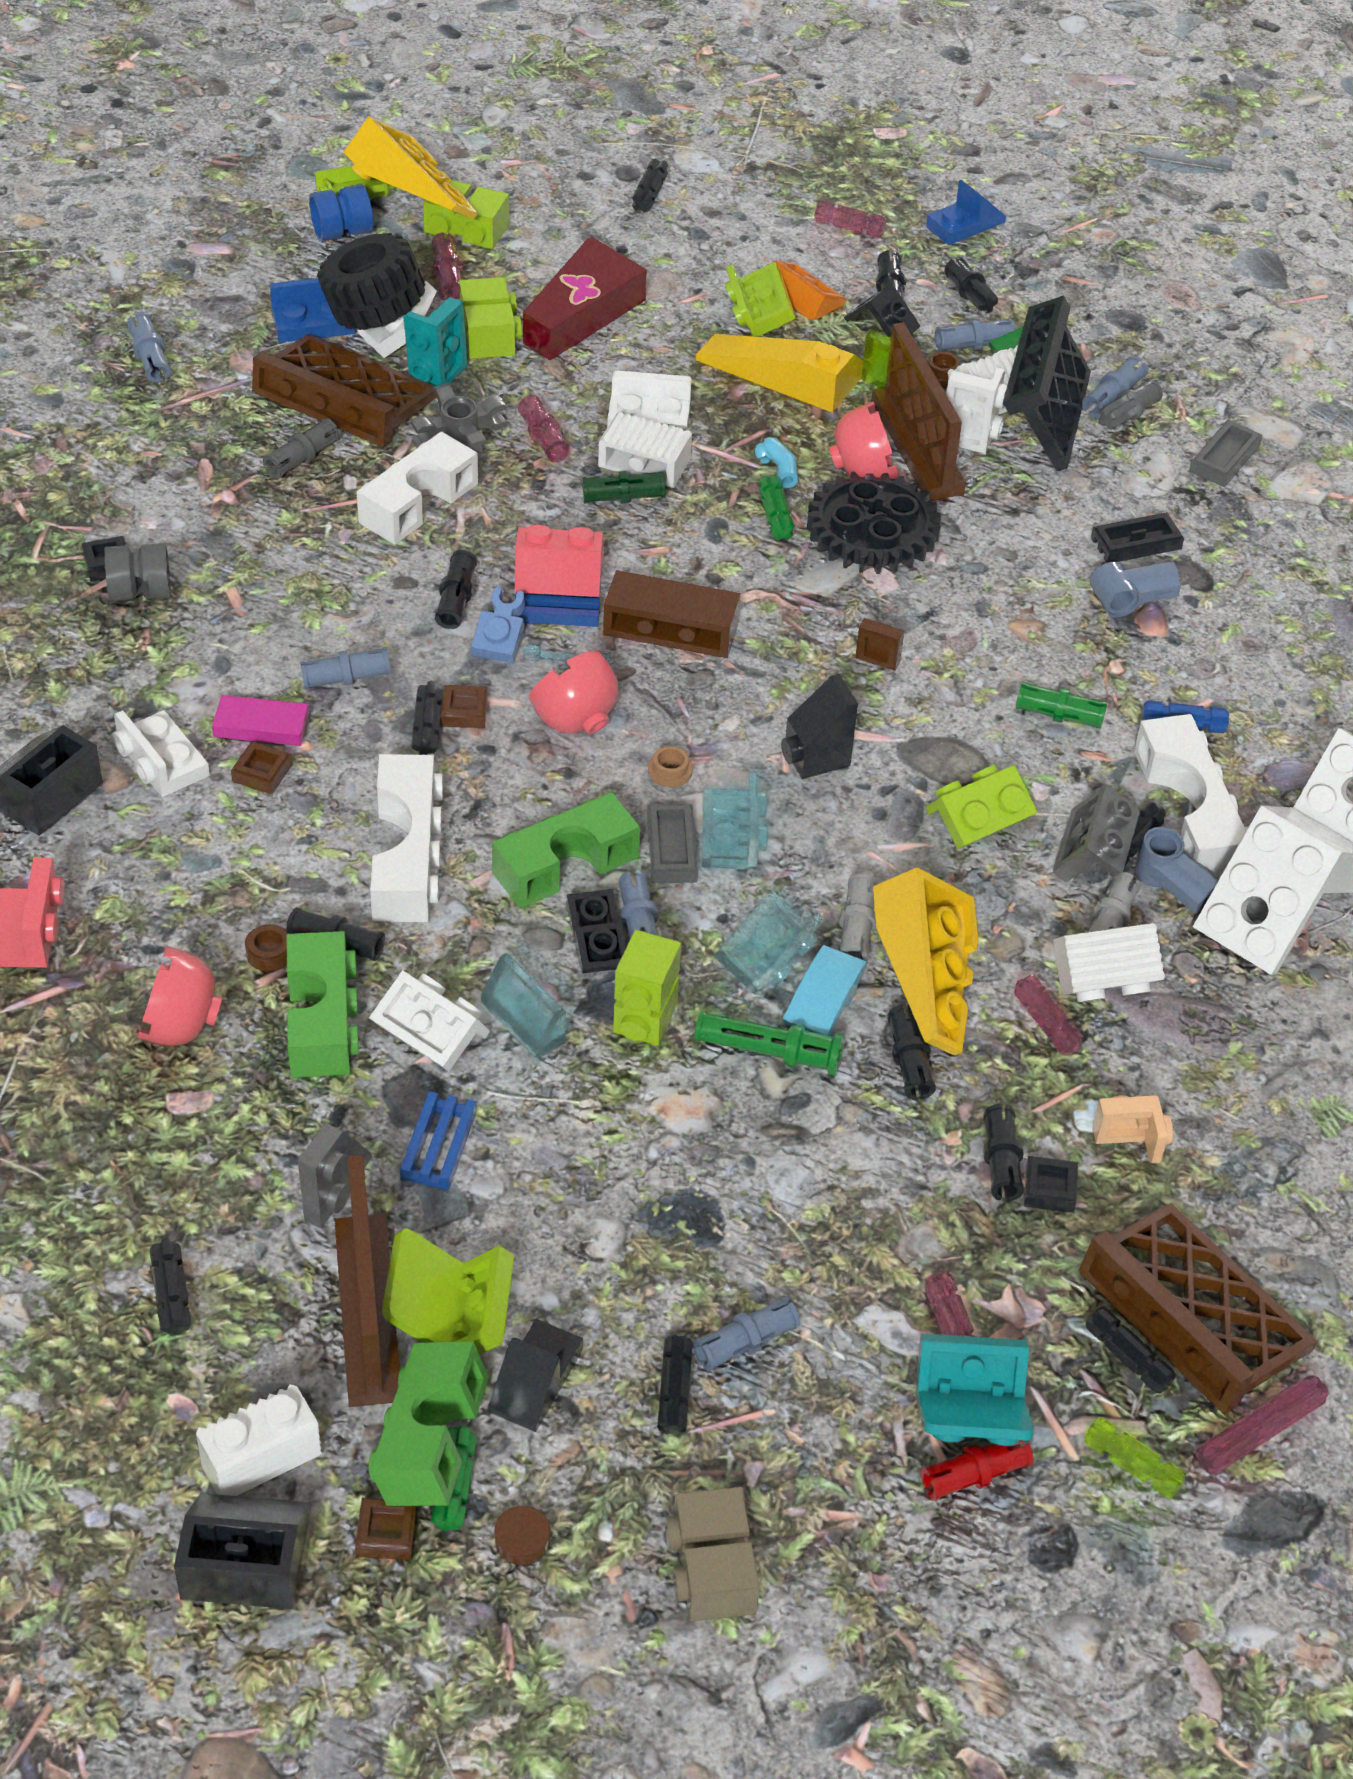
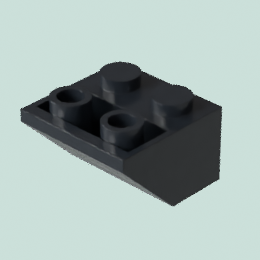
[0,725,103,836]
[174,1493,311,1609]

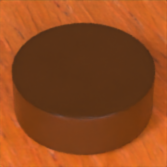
[245,924,290,971]
[494,1506,550,1565]

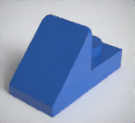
[926,179,1006,245]

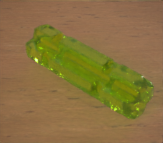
[1084,1417,1186,1498]

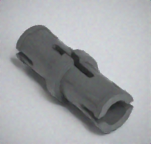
[263,418,340,479]

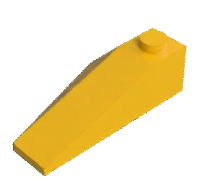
[343,116,478,220]
[696,334,869,413]
[873,867,978,1056]

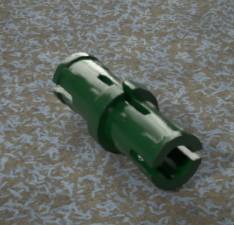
[582,471,666,504]

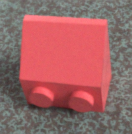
[515,525,604,597]

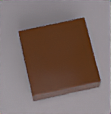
[855,618,905,671]
[441,685,488,728]
[231,741,293,795]
[355,1497,418,1560]

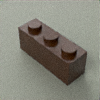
[603,570,741,659]

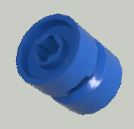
[309,184,373,242]

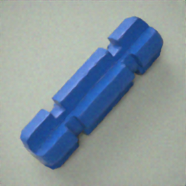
[1142,700,1229,733]

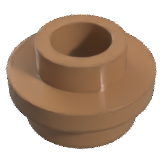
[648,746,693,787]

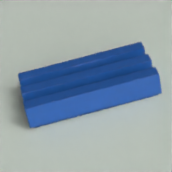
[514,587,601,627]
[400,1091,477,1190]

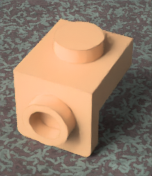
[1092,1095,1173,1163]

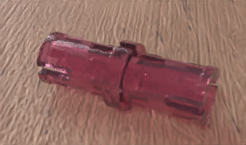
[432,232,463,300]
[518,395,570,462]

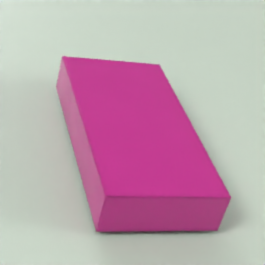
[212,695,309,746]

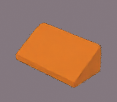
[772,260,846,320]

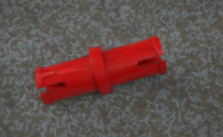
[920,1440,1034,1501]

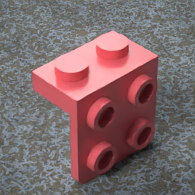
[0,857,65,968]

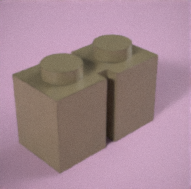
[665,1487,760,1622]

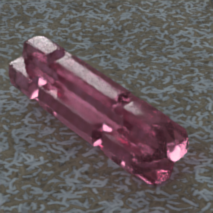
[814,200,886,238]
[1014,975,1084,1056]
[925,1272,976,1337]

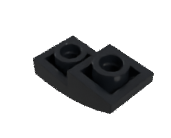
[566,889,627,974]

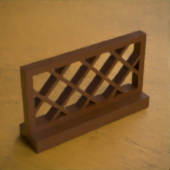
[871,322,966,501]
[252,334,437,448]
[334,1155,400,1407]
[1078,1203,1318,1415]

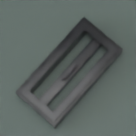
[1091,512,1184,563]

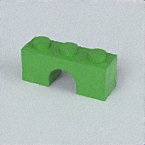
[492,792,640,909]
[287,931,359,1078]
[369,1341,489,1506]

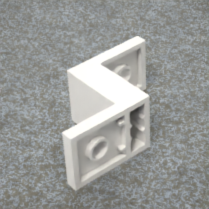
[1193,728,1353,975]

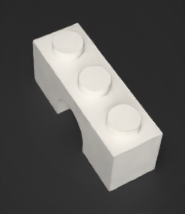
[357,431,478,545]

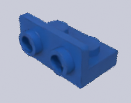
[270,278,355,343]

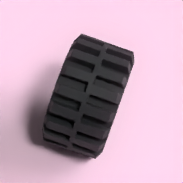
[317,233,425,330]

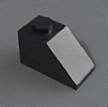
[781,674,858,779]

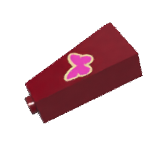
[523,237,647,361]

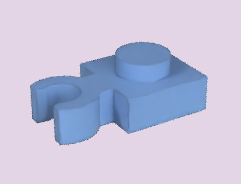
[471,586,525,663]

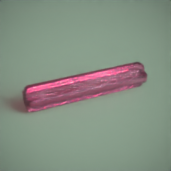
[1195,1375,1329,1475]

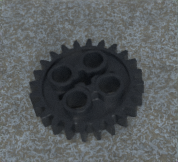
[807,472,941,574]

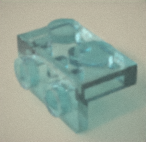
[714,890,824,995]

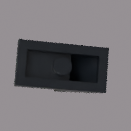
[488,1318,583,1432]

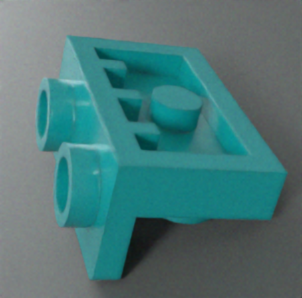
[403,297,468,386]

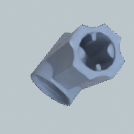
[1090,561,1181,618]
[1135,827,1219,914]

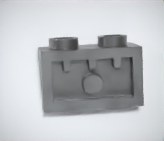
[1053,785,1140,882]

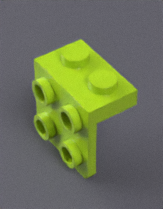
[382,1228,514,1355]

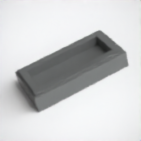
[1189,420,1263,487]
[647,804,698,883]

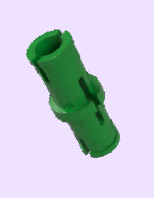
[1016,681,1108,729]

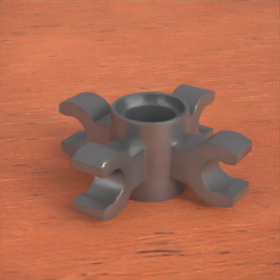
[411,383,507,462]

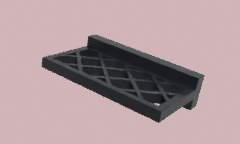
[1003,295,1091,471]

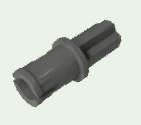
[1099,379,1163,429]

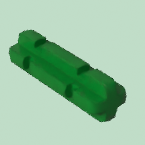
[759,475,794,541]
[431,1426,477,1532]

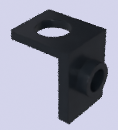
[844,284,920,341]

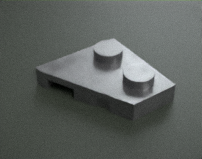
[298,1123,372,1228]

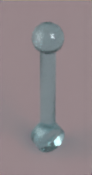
[523,645,612,666]

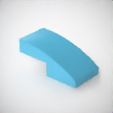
[783,945,867,1036]

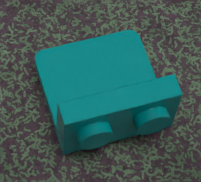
[915,1333,1034,1446]

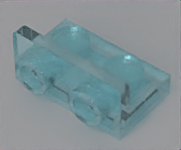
[702,773,768,869]

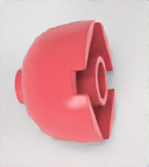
[829,402,899,480]
[529,650,619,735]
[137,945,222,1047]

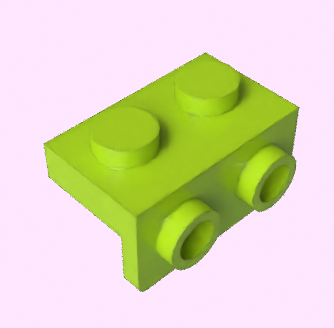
[725,262,796,337]
[925,764,1038,850]

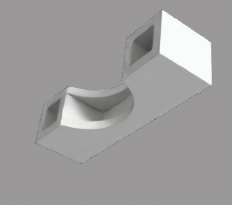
[1134,714,1249,877]
[370,754,443,922]

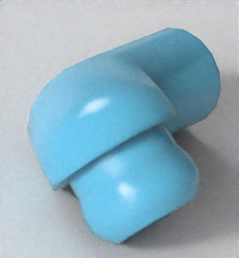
[755,437,798,488]

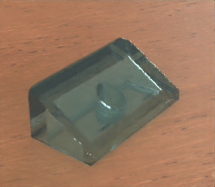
[481,953,566,1058]

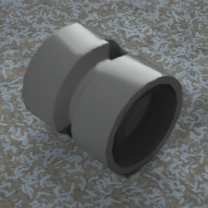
[105,543,171,602]

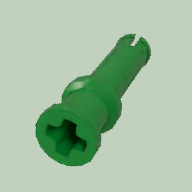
[695,1011,845,1077]

